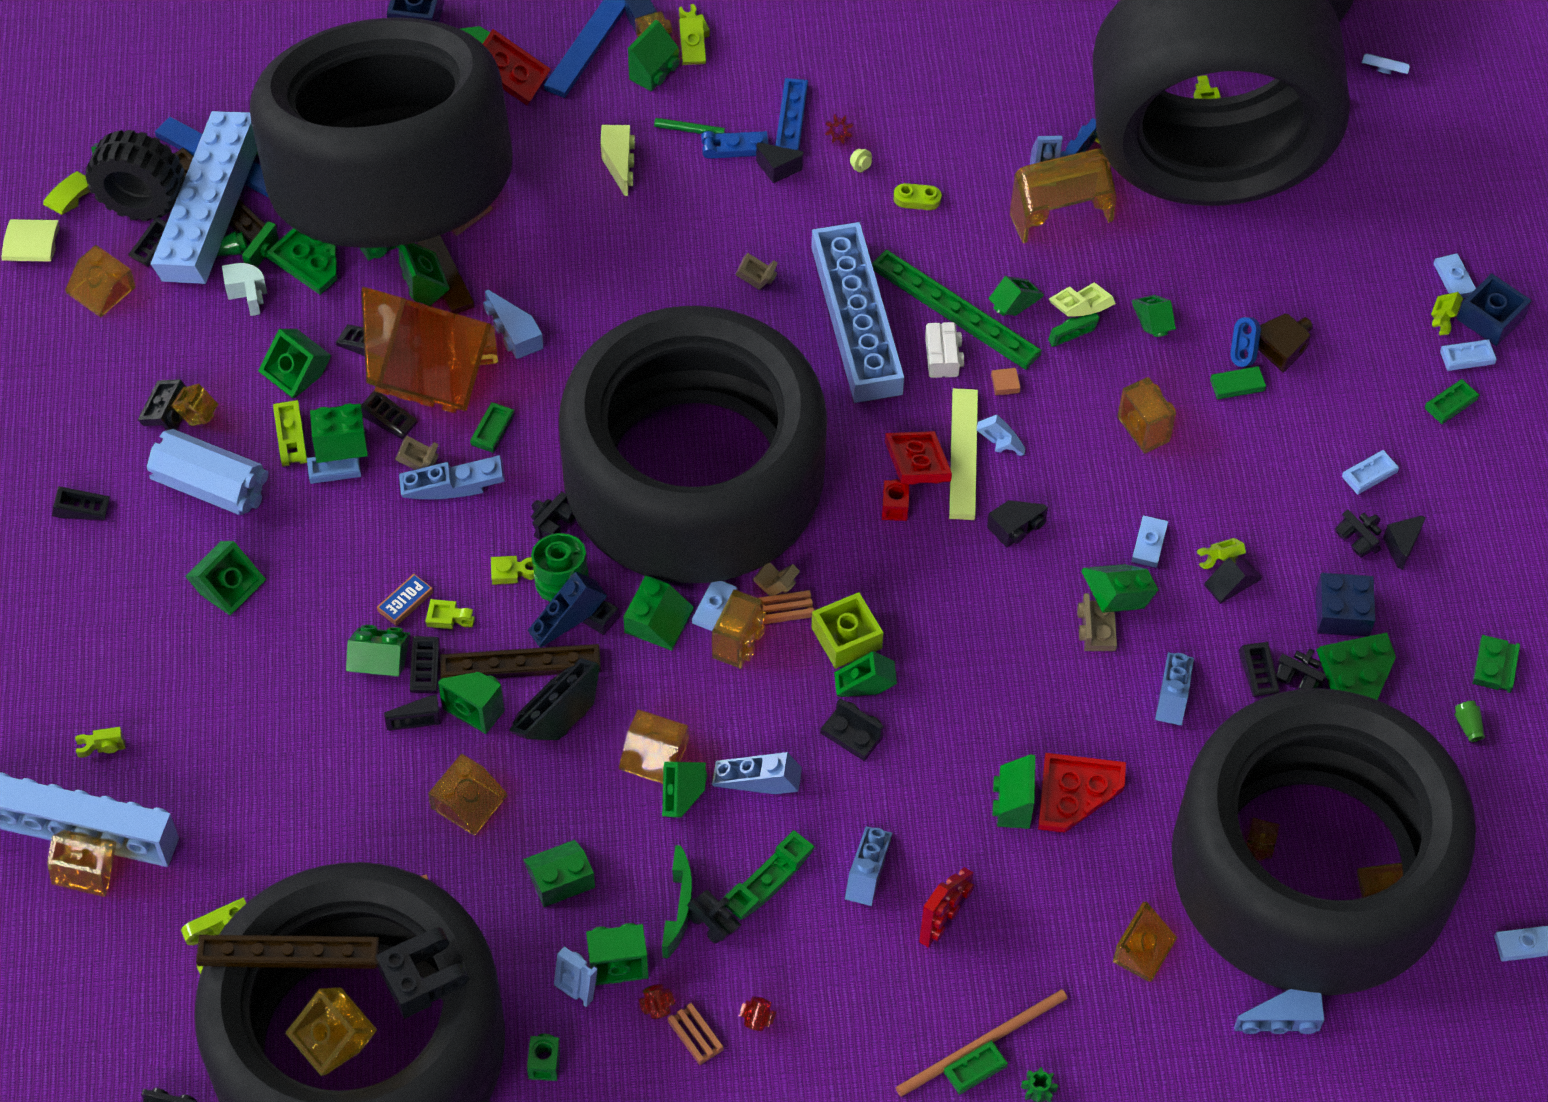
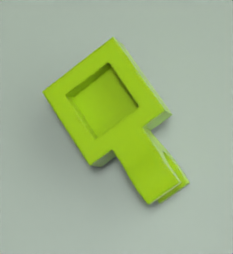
[1194,75,1221,99]
[1431,292,1463,336]
[1197,538,1246,569]
[425,599,475,629]
[75,727,125,758]

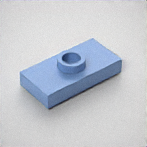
[1362,53,1410,74]
[1433,253,1476,298]
[1440,340,1497,371]
[1342,450,1399,495]
[1131,515,1168,568]
[692,581,737,632]
[1494,926,1548,962]

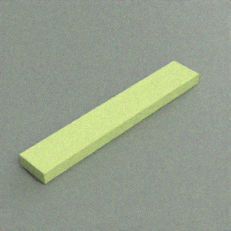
[949,388,978,520]

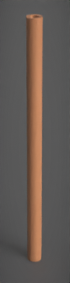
[896,989,1067,1097]

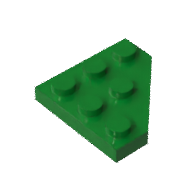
[266,228,337,295]
[1316,633,1396,700]

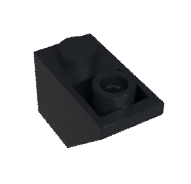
[987,500,1048,548]

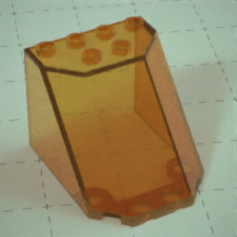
[361,287,491,414]

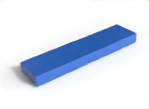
[775,78,808,150]

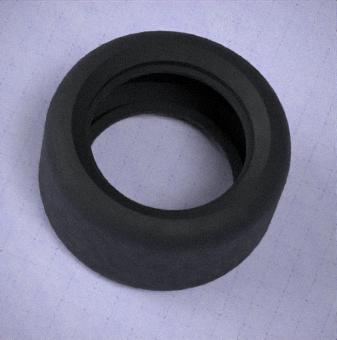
[1093,0,1350,206]
[250,17,512,248]
[559,306,827,583]
[1172,688,1476,995]
[195,862,505,1102]

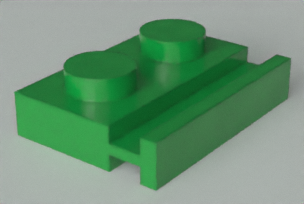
[1472,635,1520,693]

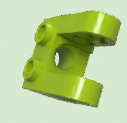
[181,897,246,974]

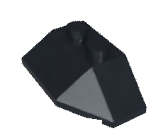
[509,658,600,740]

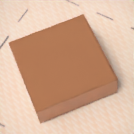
[991,368,1020,396]

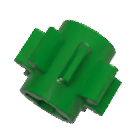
[1021,1067,1058,1102]

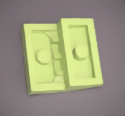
[1,219,60,262]
[1049,283,1116,317]

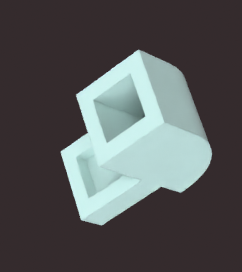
[222,263,267,316]

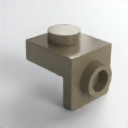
[735,253,778,290]
[395,436,439,470]
[753,562,800,596]

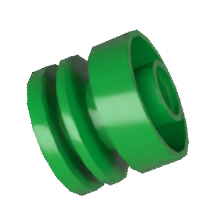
[531,533,589,602]

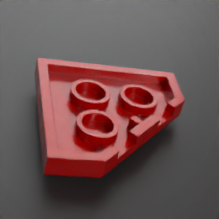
[1038,753,1126,833]
[919,867,975,948]

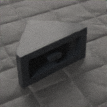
[756,142,804,183]
[1383,516,1426,570]
[1204,557,1262,604]

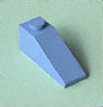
[1030,136,1062,186]

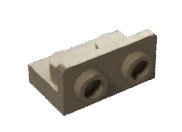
[1077,593,1117,651]

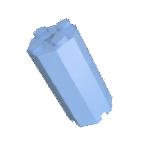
[147,429,268,515]

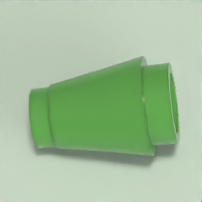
[1454,701,1485,742]

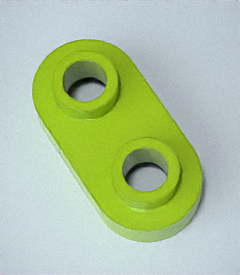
[893,183,942,210]

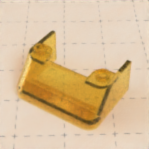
[1010,149,1117,243]

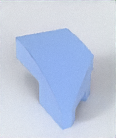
[977,415,1025,456]

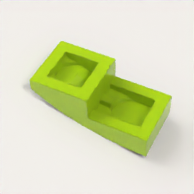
[43,171,91,215]

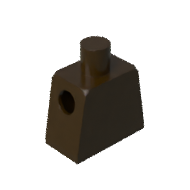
[1258,314,1313,373]

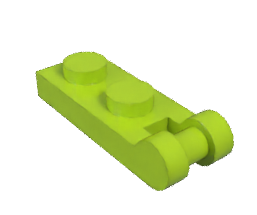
[273,400,307,467]

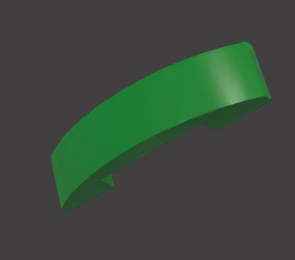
[721,830,815,920]
[662,845,692,958]

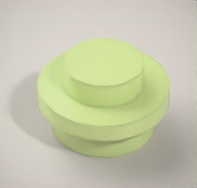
[850,149,872,172]

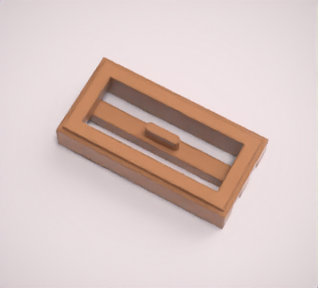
[758,590,814,624]
[668,1003,723,1066]

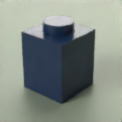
[625,0,657,34]

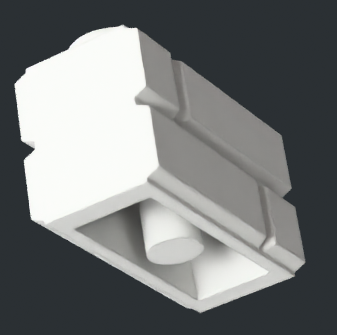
[925,322,964,378]

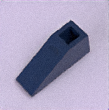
[528,571,607,648]

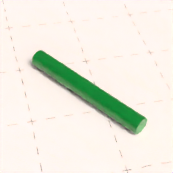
[654,118,725,134]

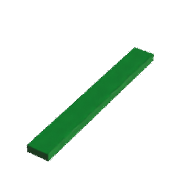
[872,249,1042,370]

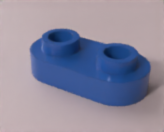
[1230,317,1261,367]

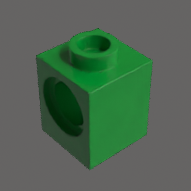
[527,1034,560,1081]

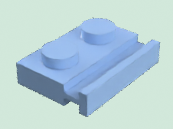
[554,947,597,1007]

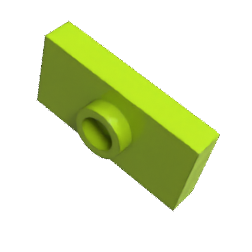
[679,17,706,65]

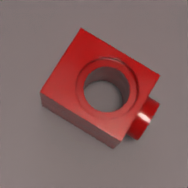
[882,479,909,521]

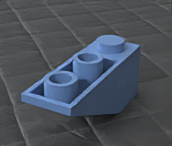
[483,290,543,359]
[1155,652,1194,725]
[712,752,802,794]
[845,826,892,906]
[1234,989,1324,1034]

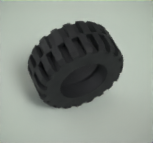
[85,130,185,221]

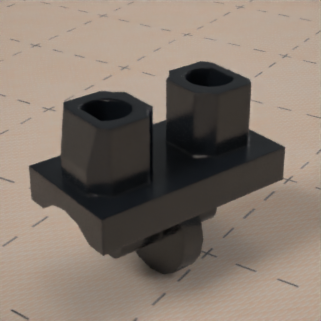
[531,491,575,540]
[1335,509,1382,558]
[1276,649,1326,689]
[687,890,741,944]

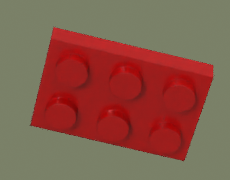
[483,29,551,106]
[885,431,952,485]

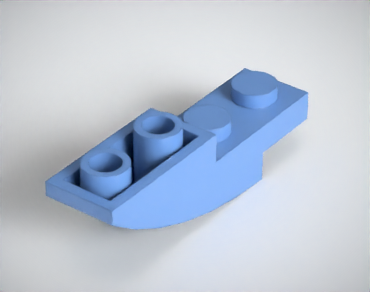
[399,455,505,499]

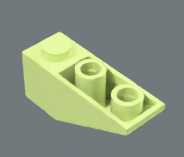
[601,125,635,196]

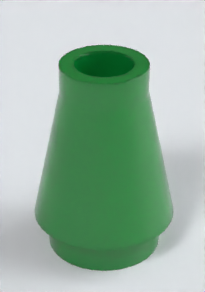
[216,231,248,257]

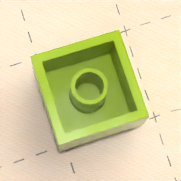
[811,592,883,669]

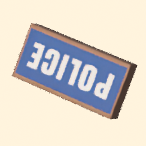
[377,574,433,626]

